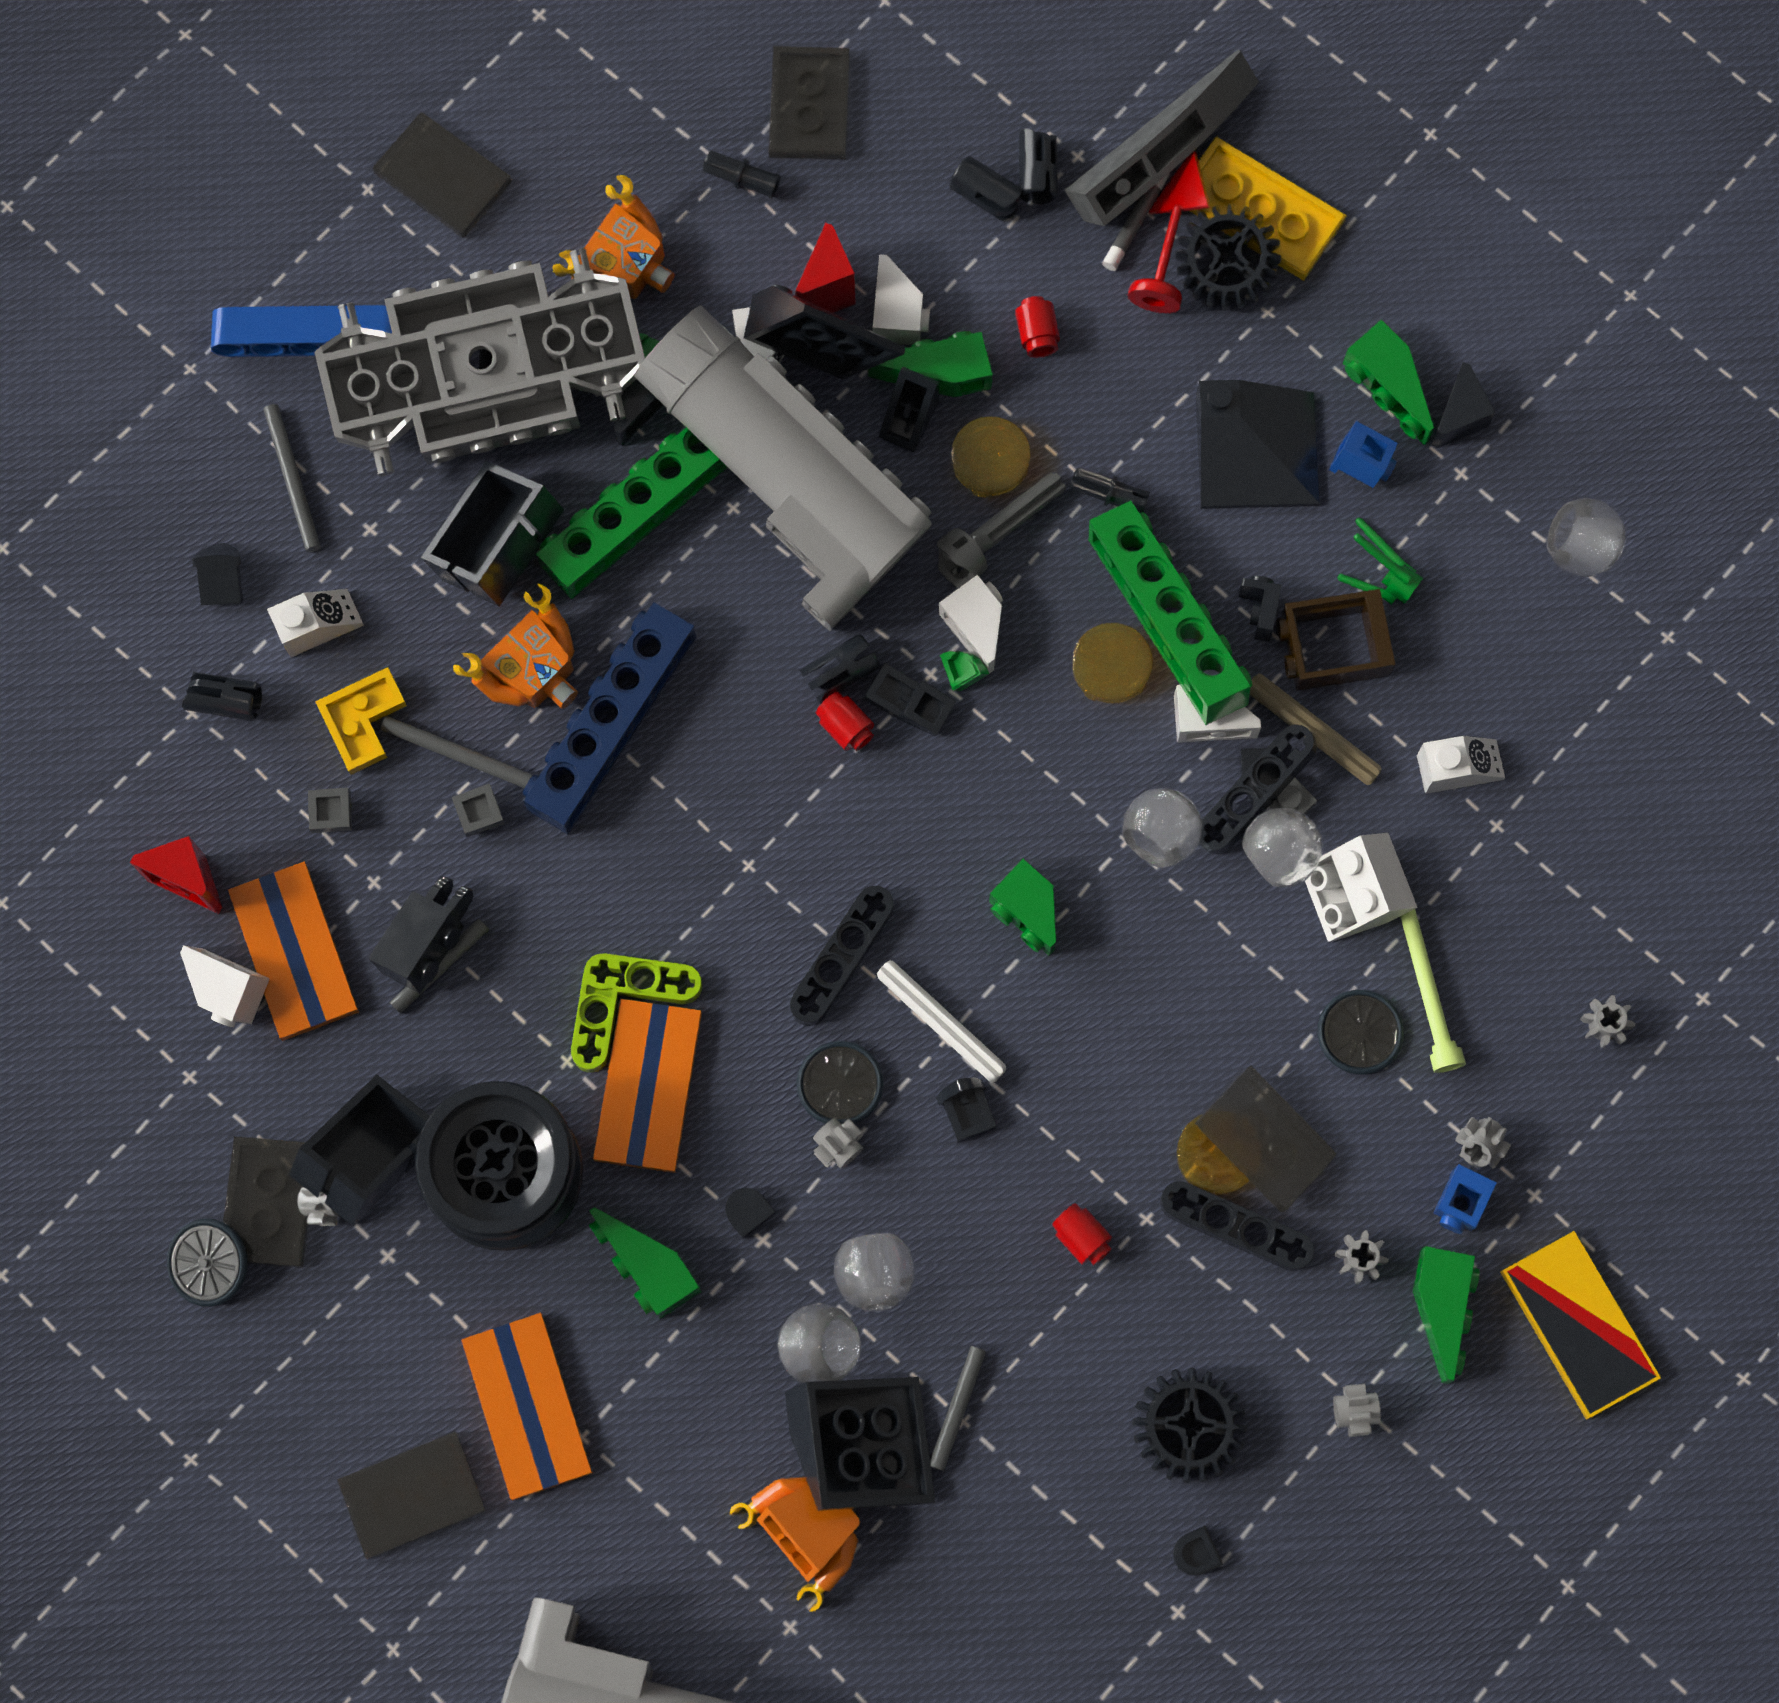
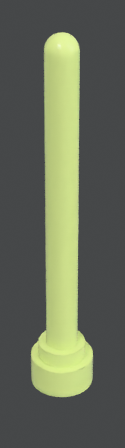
[1400,909,1466,1073]

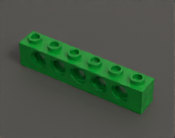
[536,427,727,600]
[1088,501,1253,725]

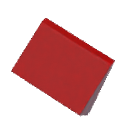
[795,223,856,313]
[130,836,222,914]

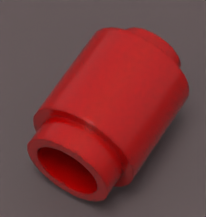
[1015,296,1060,358]
[815,691,874,751]
[1052,1203,1113,1266]

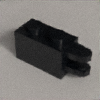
[368,876,474,994]

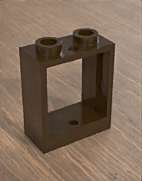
[1277,589,1395,691]

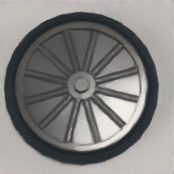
[167,1218,247,1307]

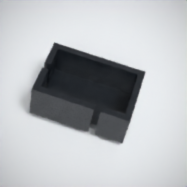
[421,461,564,607]
[289,1074,430,1226]

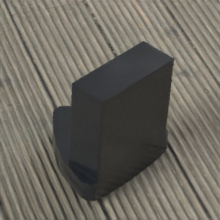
[192,543,243,605]
[936,1078,996,1143]

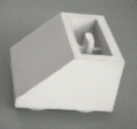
[1300,833,1417,942]

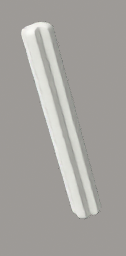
[877,960,1006,1083]

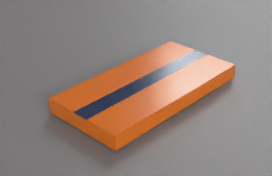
[228,861,359,1041]
[593,999,702,1173]
[461,1313,593,1501]

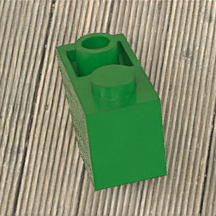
[989,859,1056,956]

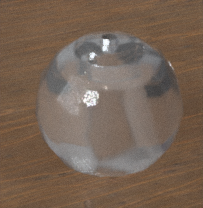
[1547,498,1626,577]
[1123,787,1202,868]
[1242,807,1323,887]
[833,1233,915,1312]
[777,1303,861,1383]

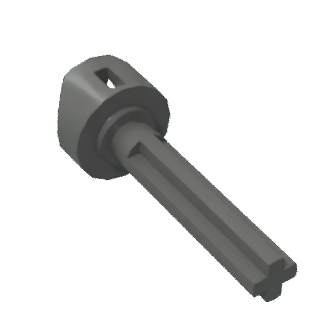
[937,472,1066,588]

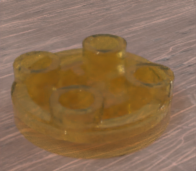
[951,417,1030,498]
[1072,623,1153,703]
[1176,1111,1260,1195]

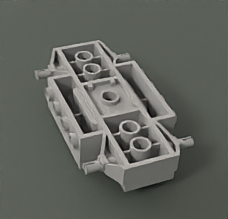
[315,249,645,476]

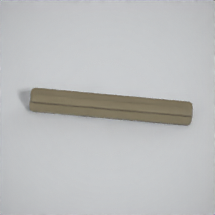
[1250,673,1382,785]

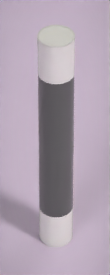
[1102,173,1170,271]

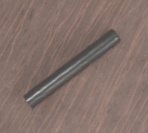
[389,918,489,1014]
[930,1346,986,1471]

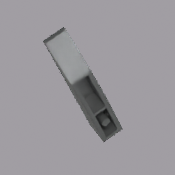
[1065,50,1259,226]

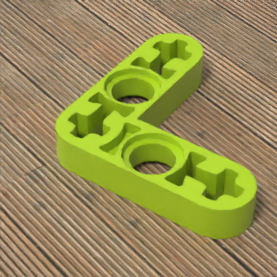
[571,953,702,1073]

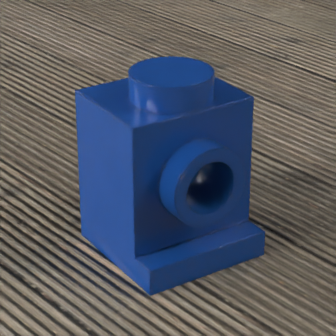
[1329,421,1398,488]
[1434,1164,1497,1234]

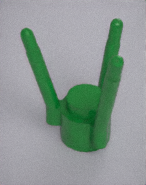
[1338,518,1423,605]

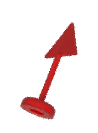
[1127,151,1211,313]

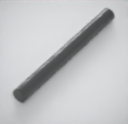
[263,404,321,553]
[381,716,533,788]

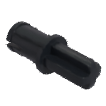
[703,151,781,199]
[1070,468,1150,513]

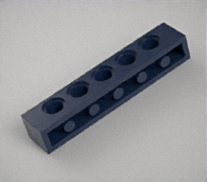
[523,602,696,835]

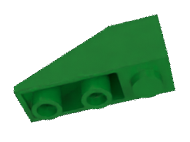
[1343,319,1434,445]
[867,331,992,397]
[589,1207,701,1319]
[1413,1246,1480,1384]

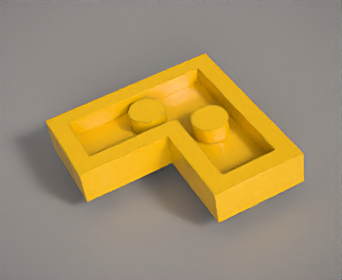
[315,667,407,775]

